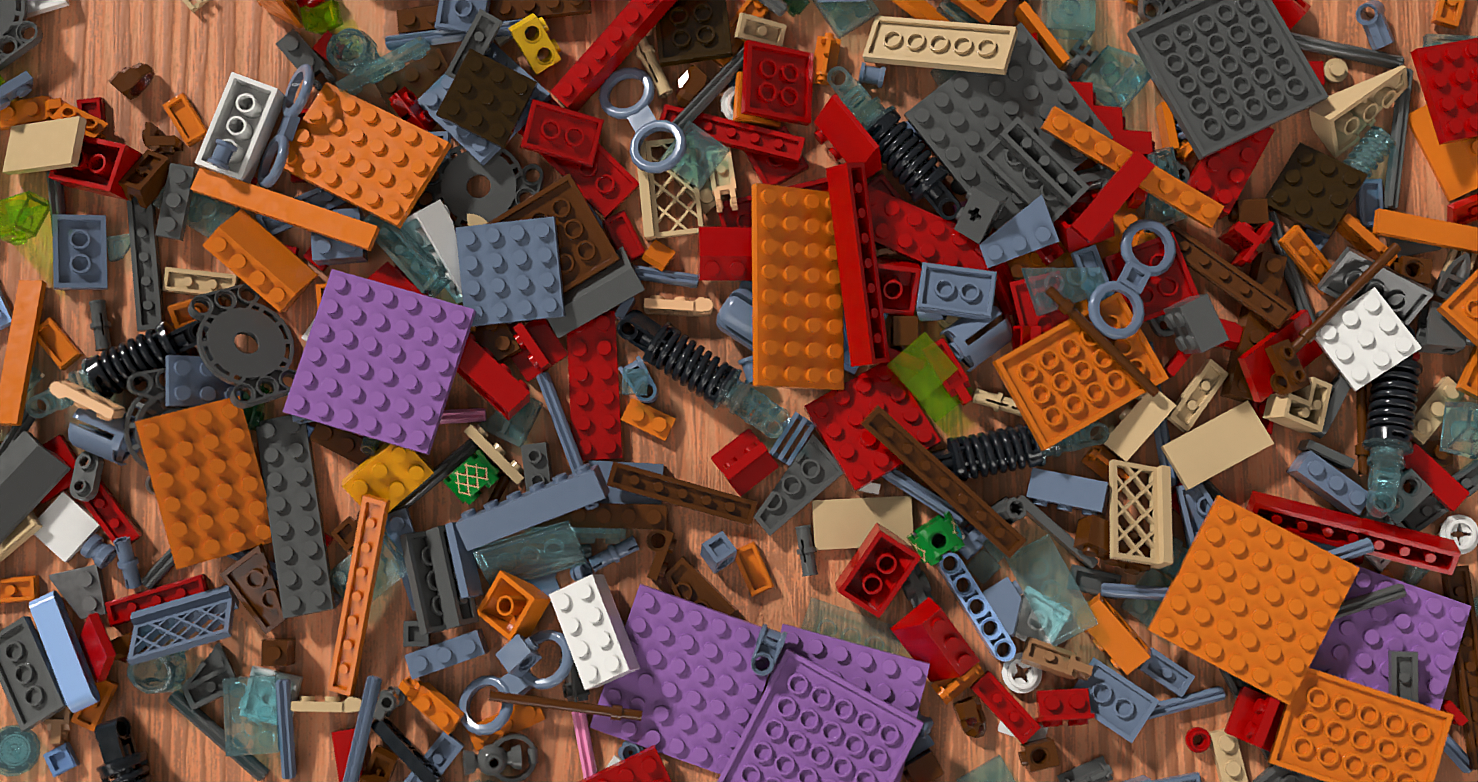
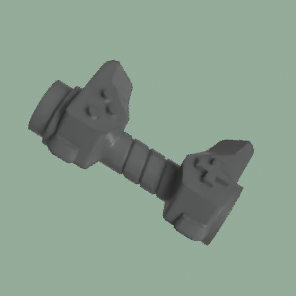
[373,686,407,721]

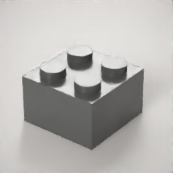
[1163,294,1229,354]

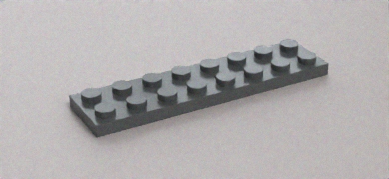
[255,415,336,619]

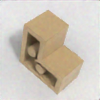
[1263,377,1332,433]

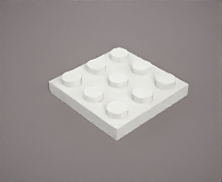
[1315,287,1422,392]

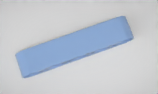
[936,552,1016,662]
[29,590,100,713]

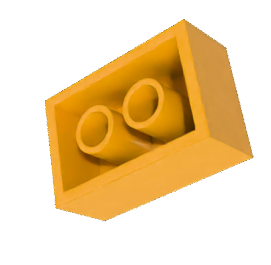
[342,443,434,512]

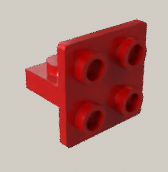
[1218,220,1275,268]
[511,319,568,382]
[711,428,779,496]
[1224,686,1285,752]
[1035,688,1095,727]

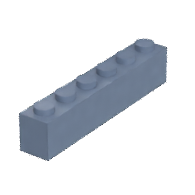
[455,464,610,551]

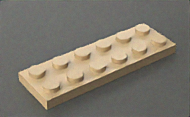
[862,16,1018,75]

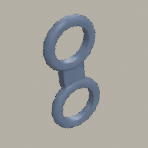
[258,64,315,189]
[599,67,687,173]
[1088,219,1176,339]
[459,630,573,735]

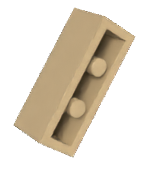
[1102,391,1177,462]

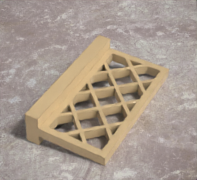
[637,136,703,241]
[1109,459,1173,569]

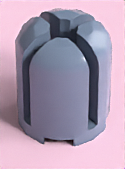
[716,288,753,352]
[940,305,1013,372]
[68,408,139,466]

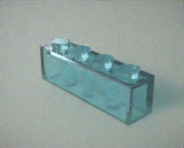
[363,214,451,298]

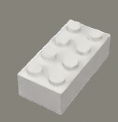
[195,72,285,183]
[549,574,640,690]

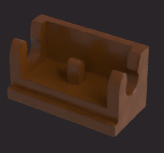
[118,149,171,209]

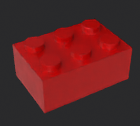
[48,135,143,201]

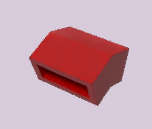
[1012,325,1041,351]

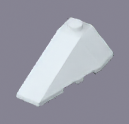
[402,200,463,304]

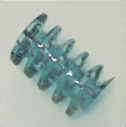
[1342,126,1396,178]

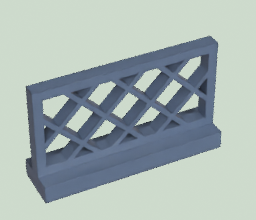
[127,585,239,666]

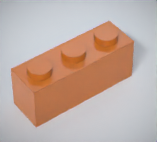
[1076,593,1151,675]

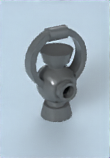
[463,733,538,782]

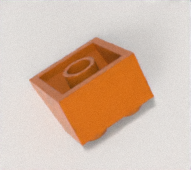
[477,570,551,641]

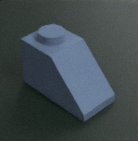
[982,577,1024,638]

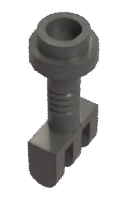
[1060,38,1099,81]

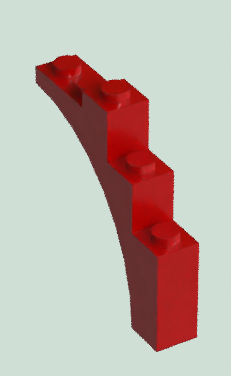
[1069,81,1155,209]

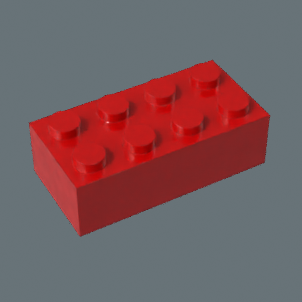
[1186,127,1275,220]

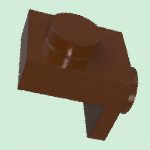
[142,122,183,155]
[359,745,399,782]

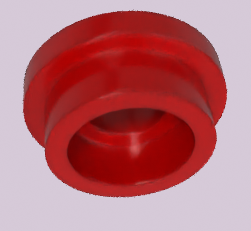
[1185,727,1211,753]

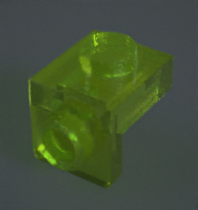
[300,0,343,35]

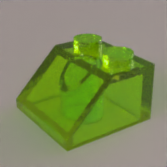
[0,191,50,245]

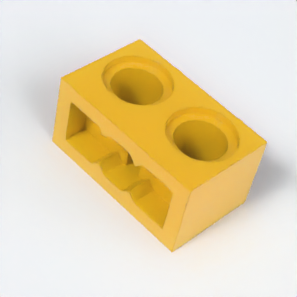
[508,13,561,75]

